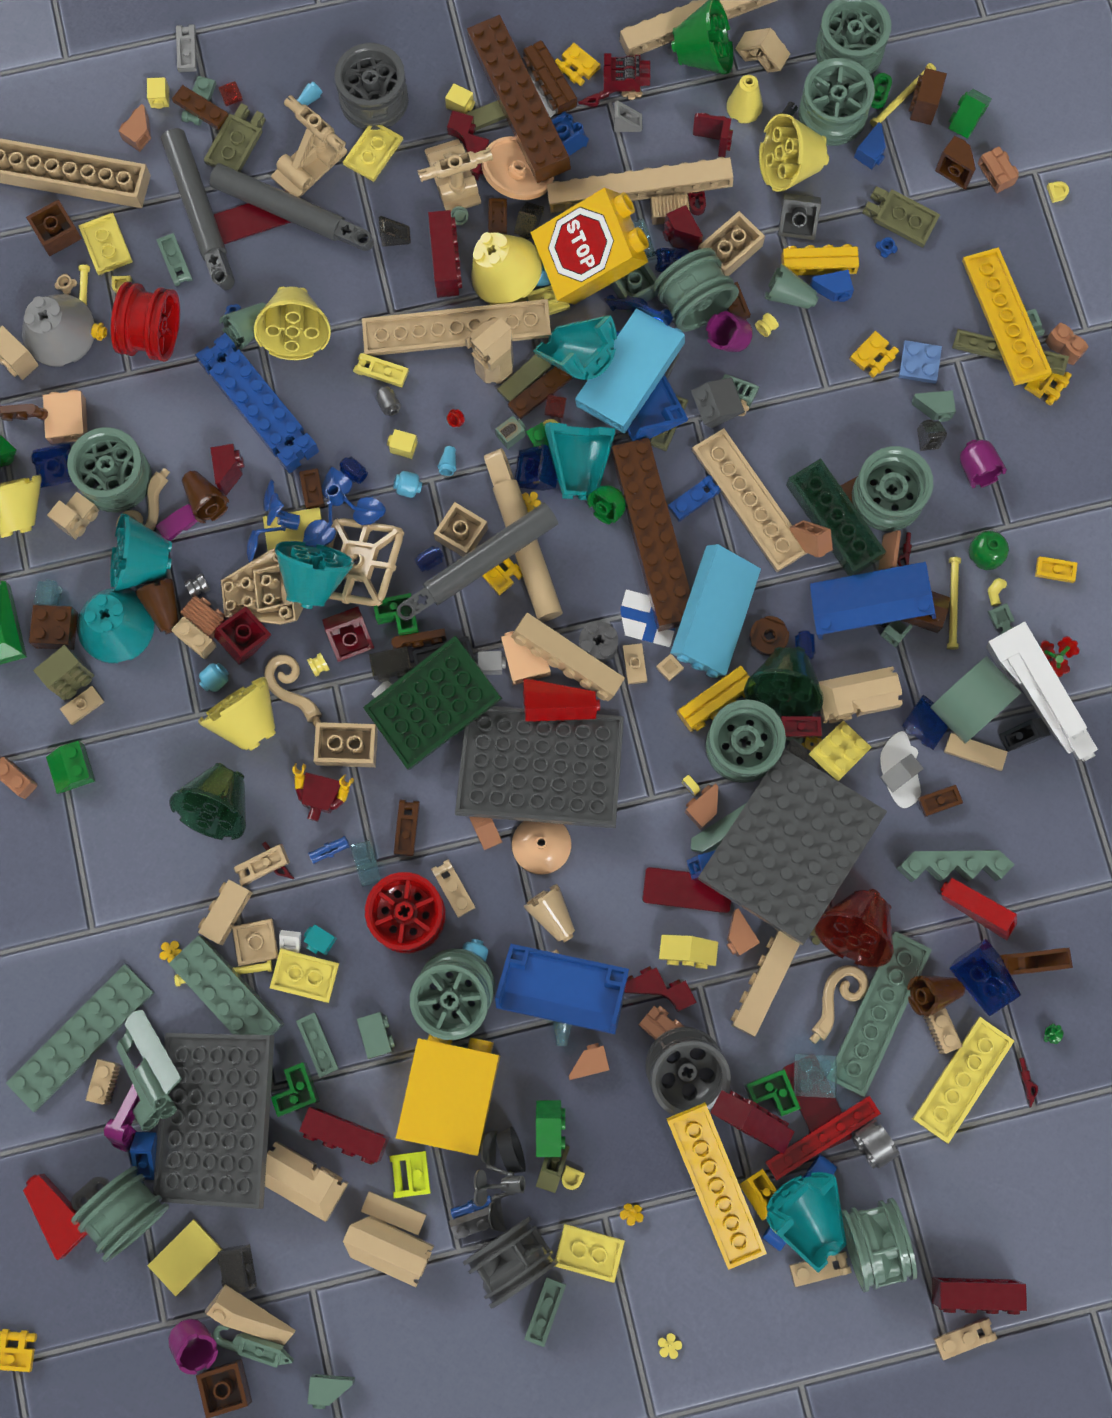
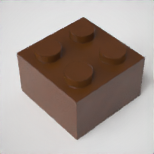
[908,68,947,125]
[26,199,82,257]
[29,605,78,650]
[196,1359,252,1418]

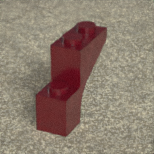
[447,110,489,181]
[625,966,697,1012]

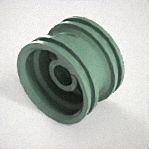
[798,58,875,146]
[852,446,933,531]
[705,699,786,783]
[410,948,495,1040]

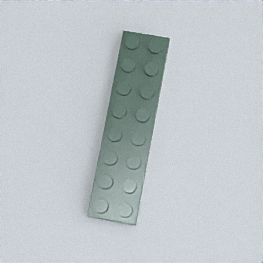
[826,931,932,1097]
[6,964,154,1112]

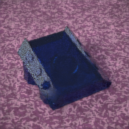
[31,443,72,488]
[902,695,949,750]

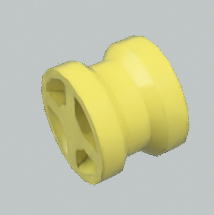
[755,313,779,337]
[307,653,330,677]

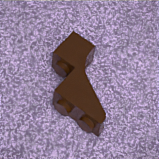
[990,947,1073,977]

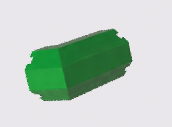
[0,581,27,665]

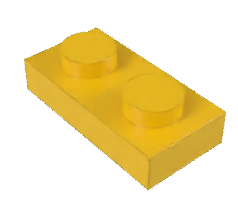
[1035,556,1078,583]

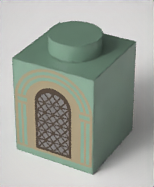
[495,416,526,449]

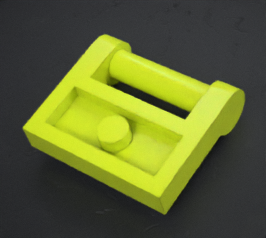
[389,1151,431,1198]

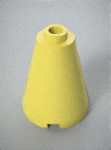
[727,75,763,123]

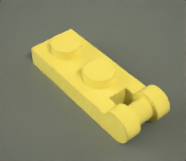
[353,353,409,388]

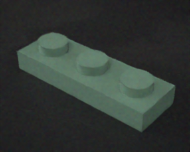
[296,1012,339,1078]
[524,1277,566,1347]

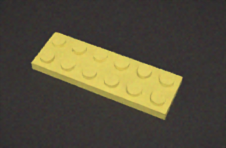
[912,1017,1014,1144]

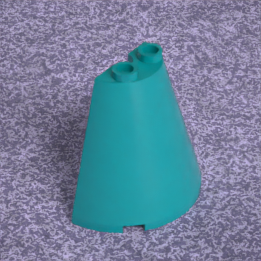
[533,315,617,380]
[544,422,615,500]
[766,1172,847,1273]

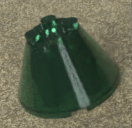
[744,647,824,719]
[169,763,246,840]

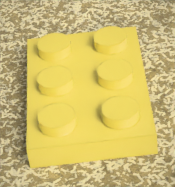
[809,721,872,781]

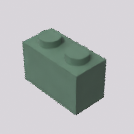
[357,1012,395,1059]

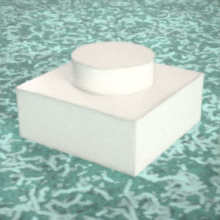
[279,930,301,953]

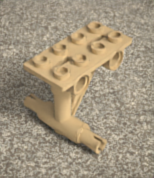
[271,95,347,198]
[417,139,493,210]

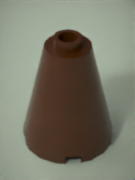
[182,471,229,523]
[135,579,179,635]
[907,975,965,1017]

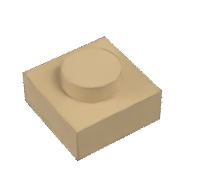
[656,654,684,682]

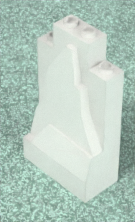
[986,622,1098,761]

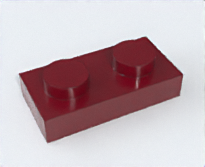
[781,716,822,738]

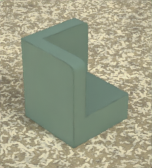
[880,621,913,648]

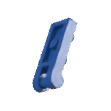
[668,475,721,522]

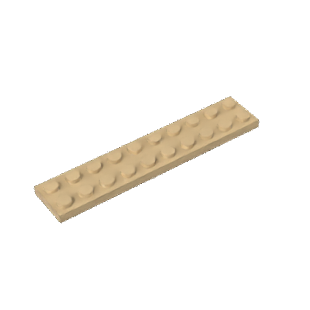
[362,299,551,356]

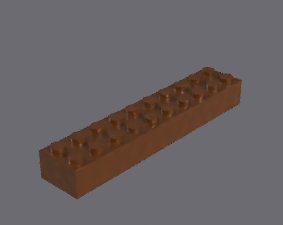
[467,15,571,183]
[611,438,690,632]

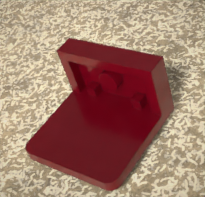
[693,113,733,158]

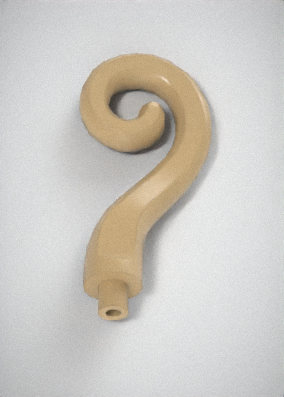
[116,468,170,531]
[264,655,322,727]
[809,965,868,1044]

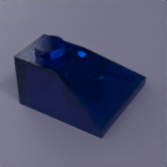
[514,445,557,491]

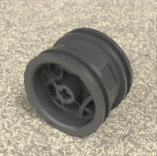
[334,43,409,130]

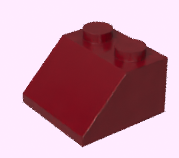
[663,205,703,253]
[210,444,245,496]
[214,606,271,665]
[322,606,374,662]

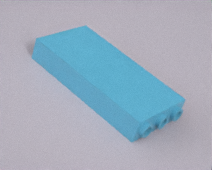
[575,308,685,434]
[670,544,761,678]

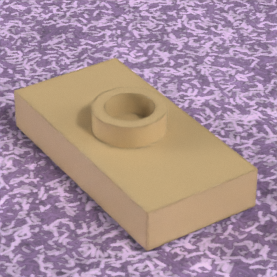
[623,643,647,685]
[60,686,104,725]

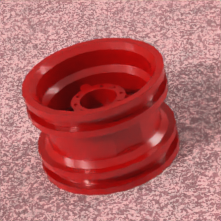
[111,281,180,362]
[365,872,446,954]

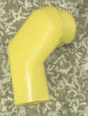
[988,578,1007,607]

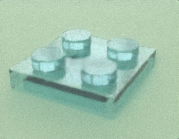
[794,1054,837,1098]

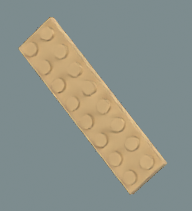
[692,428,807,572]

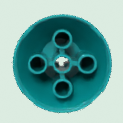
[110,514,172,591]
[275,541,354,609]
[77,588,155,663]

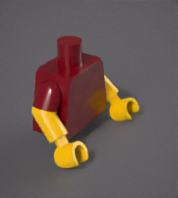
[292,763,354,822]

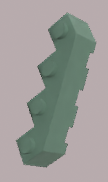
[896,850,1015,882]

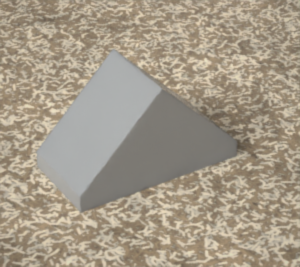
[614,100,642,132]
[880,753,924,793]

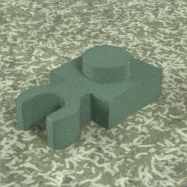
[988,603,1015,634]

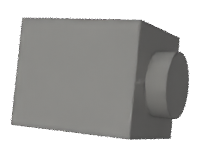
[478,651,506,675]

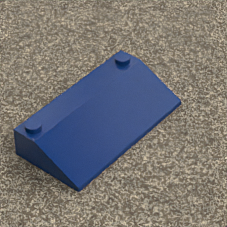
[614,330,688,441]
[810,562,936,640]
[495,944,629,1034]

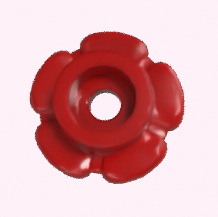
[447,409,465,427]

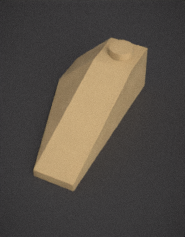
[205,1284,296,1345]

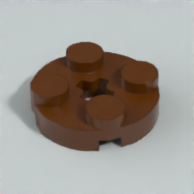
[750,616,789,656]

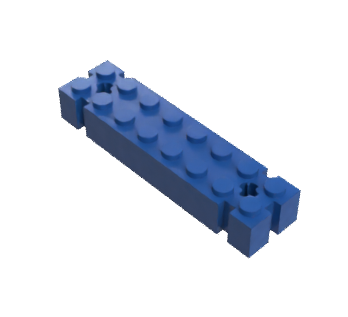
[195,333,319,474]

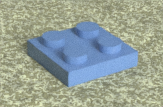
[898,340,942,384]

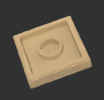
[232,919,279,966]

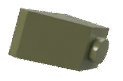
[536,1145,570,1193]

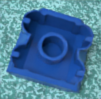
[552,111,589,156]

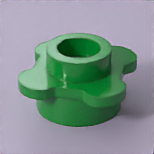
[1044,1023,1064,1044]

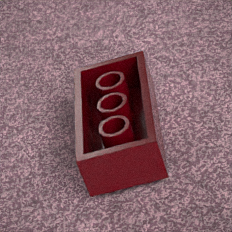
[428,210,462,298]
[710,1090,795,1154]
[299,1107,390,1165]
[932,1277,1027,1315]

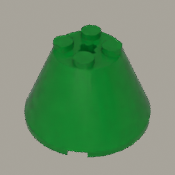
[671,0,733,74]

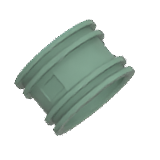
[815,0,891,75]
[653,248,739,332]
[67,427,152,513]
[71,1166,169,1262]

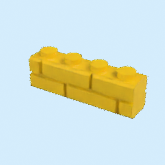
[781,244,859,276]
[677,666,755,732]

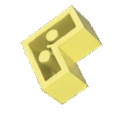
[659,935,718,969]

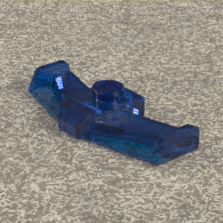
[604,295,673,326]

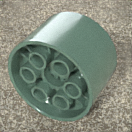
[930,656,1022,744]

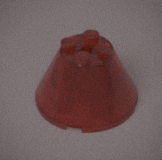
[815,889,894,967]

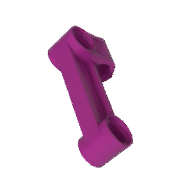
[104,1063,140,1152]

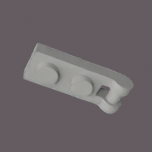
[176,24,197,72]

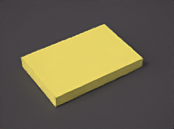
[343,125,403,182]
[78,212,133,275]
[263,507,322,551]
[270,948,339,1003]
[147,1219,223,1296]
[555,1224,625,1283]

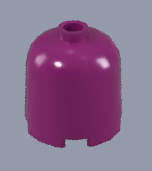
[706,311,753,353]
[960,440,1007,488]
[168,1319,218,1375]

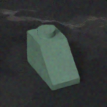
[911,390,956,422]
[308,1374,355,1409]

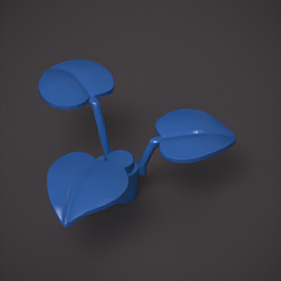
[303,467,386,547]
[247,480,300,563]

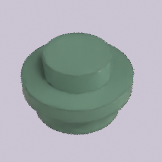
[451,206,469,225]

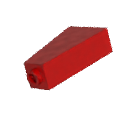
[523,679,600,722]
[940,878,1017,941]
[23,1174,87,1260]

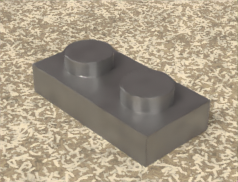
[449,1207,490,1240]

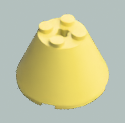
[759,114,829,192]
[471,232,542,305]
[254,287,331,360]
[0,475,42,538]
[198,677,276,751]

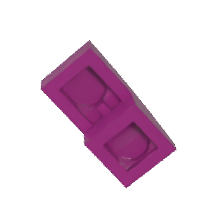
[156,504,198,541]

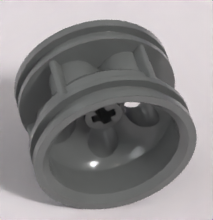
[645,1027,731,1115]
[463,1216,559,1309]

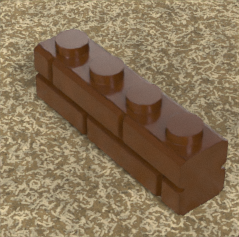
[522,40,577,115]

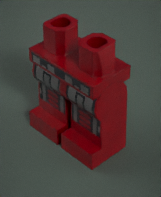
[604,53,650,92]

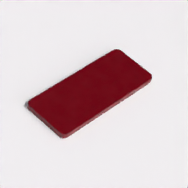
[214,191,291,244]
[642,867,731,913]
[783,1054,852,1152]

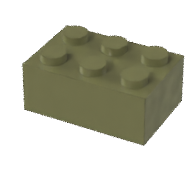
[33,645,95,701]

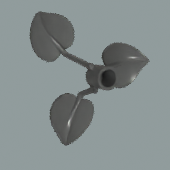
[474,1131,525,1232]

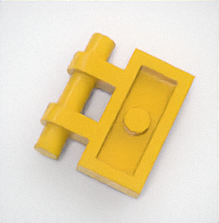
[555,43,601,86]
[850,331,899,378]
[1024,372,1072,406]
[482,558,523,596]
[0,1329,37,1372]

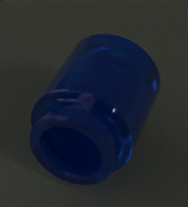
[339,456,368,484]
[414,545,444,572]
[795,631,816,660]

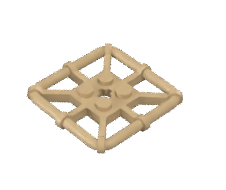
[326,518,404,606]

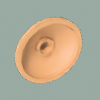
[512,821,571,875]

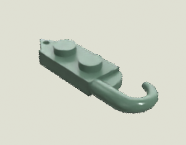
[213,1325,294,1368]

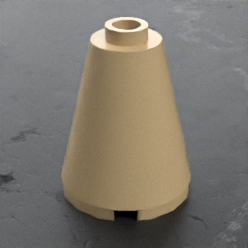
[524,884,575,942]

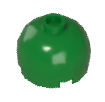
[587,485,626,524]
[969,531,1009,570]

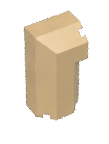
[465,317,513,384]
[814,666,902,723]
[265,1141,349,1222]
[343,1216,434,1287]

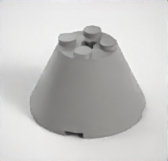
[22,294,94,367]

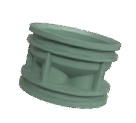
[841,1198,917,1293]

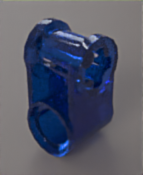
[655,248,690,272]

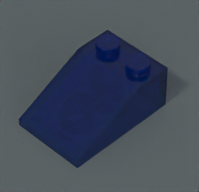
[949,939,1021,1016]

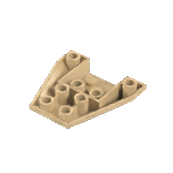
[221,549,303,625]

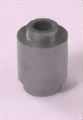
[376,386,401,416]

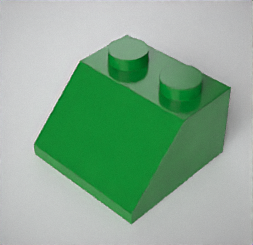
[46,740,95,794]

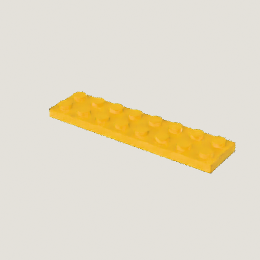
[962,247,1052,386]
[666,1102,767,1270]

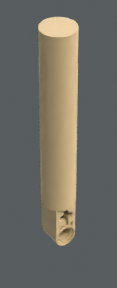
[484,448,563,622]

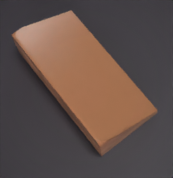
[878,530,901,570]

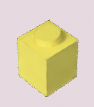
[147,77,169,109]
[445,84,475,114]
[387,429,418,459]

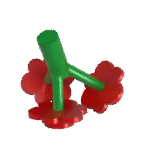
[1040,636,1080,677]

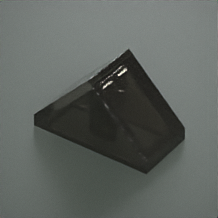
[379,216,411,247]

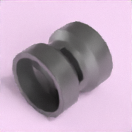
[184,573,210,598]

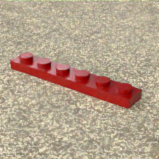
[765,1096,881,1180]

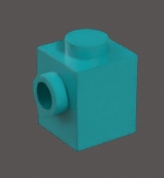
[303,924,337,956]

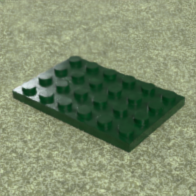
[363,636,502,770]

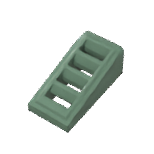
[722,374,759,407]

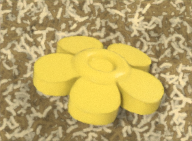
[658,1333,682,1359]

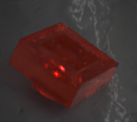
[218,81,243,106]
[545,395,567,418]

